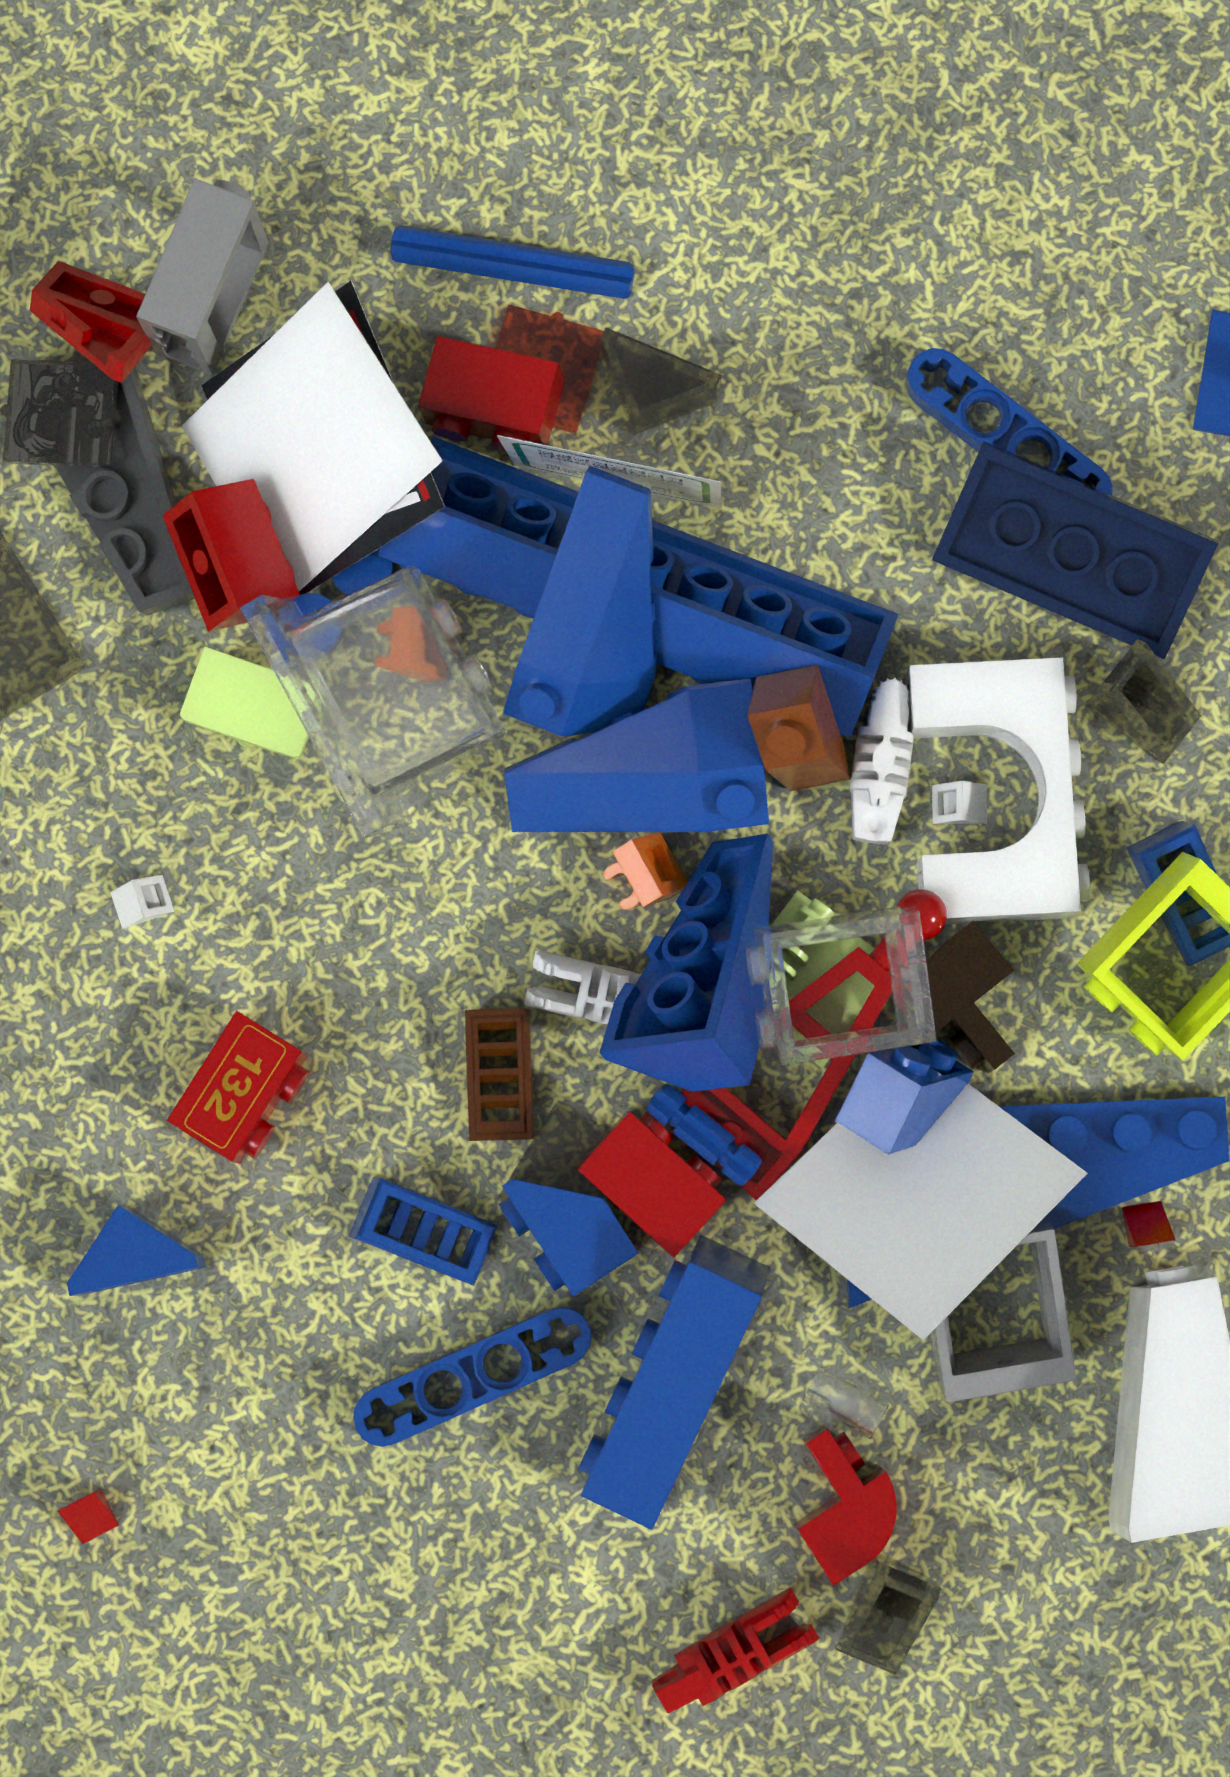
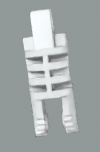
[850,677,914,845]
[524,950,642,1025]

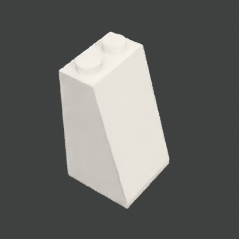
[1108,1266,1230,1543]

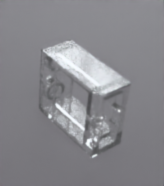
[746,905,937,1066]

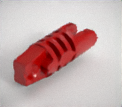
[652,1588,819,1713]

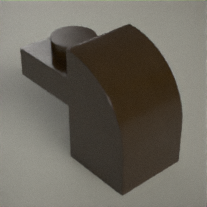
[914,921,1015,1073]

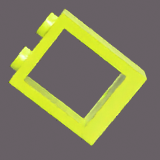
[1076,852,1230,1061]

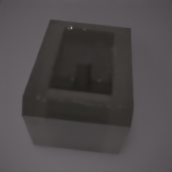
[601,327,722,435]
[1085,639,1202,764]
[835,1556,941,1675]

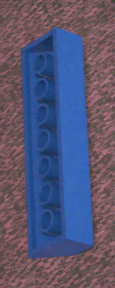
[378,437,899,738]

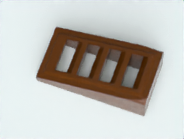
[465,1008,534,1141]

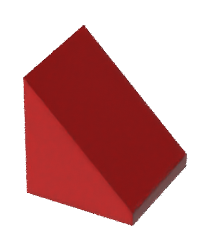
[1122,1201,1175,1247]
[58,1489,119,1544]

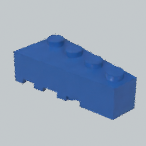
[578,1234,770,1530]

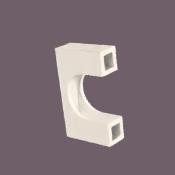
[905,657,1090,925]

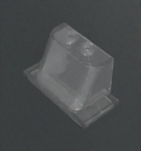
[240,565,508,838]

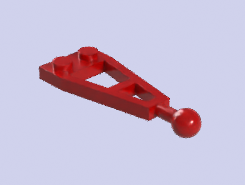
[668,889,947,1200]

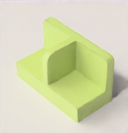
[180,646,331,759]

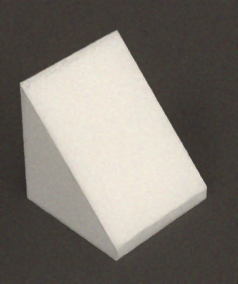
[932,781,987,824]
[110,875,174,929]

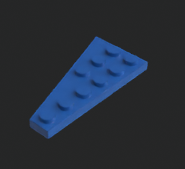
[847,1097,1230,1308]

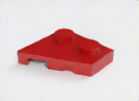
[30,261,151,383]

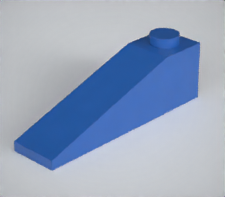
[503,466,658,736]
[504,678,769,832]
[600,833,773,1092]

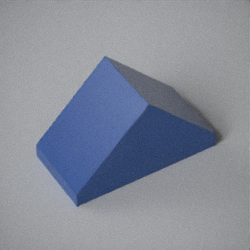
[67,1205,206,1296]

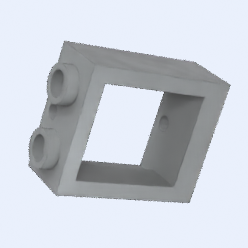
[136,178,269,376]
[930,1216,1076,1403]

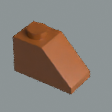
[747,664,852,791]

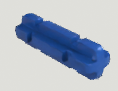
[646,1084,762,1186]

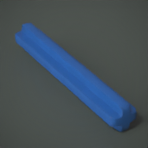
[390,225,635,299]

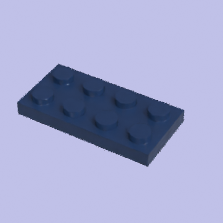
[932,441,1219,660]

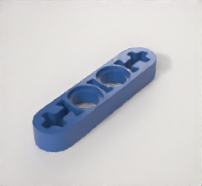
[906,348,1113,495]
[353,1306,591,1447]

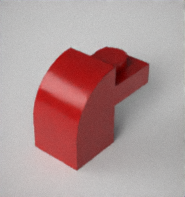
[794,1426,897,1586]

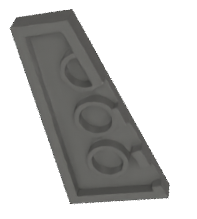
[12,367,195,616]

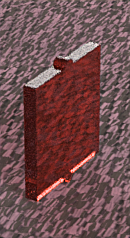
[495,304,606,434]

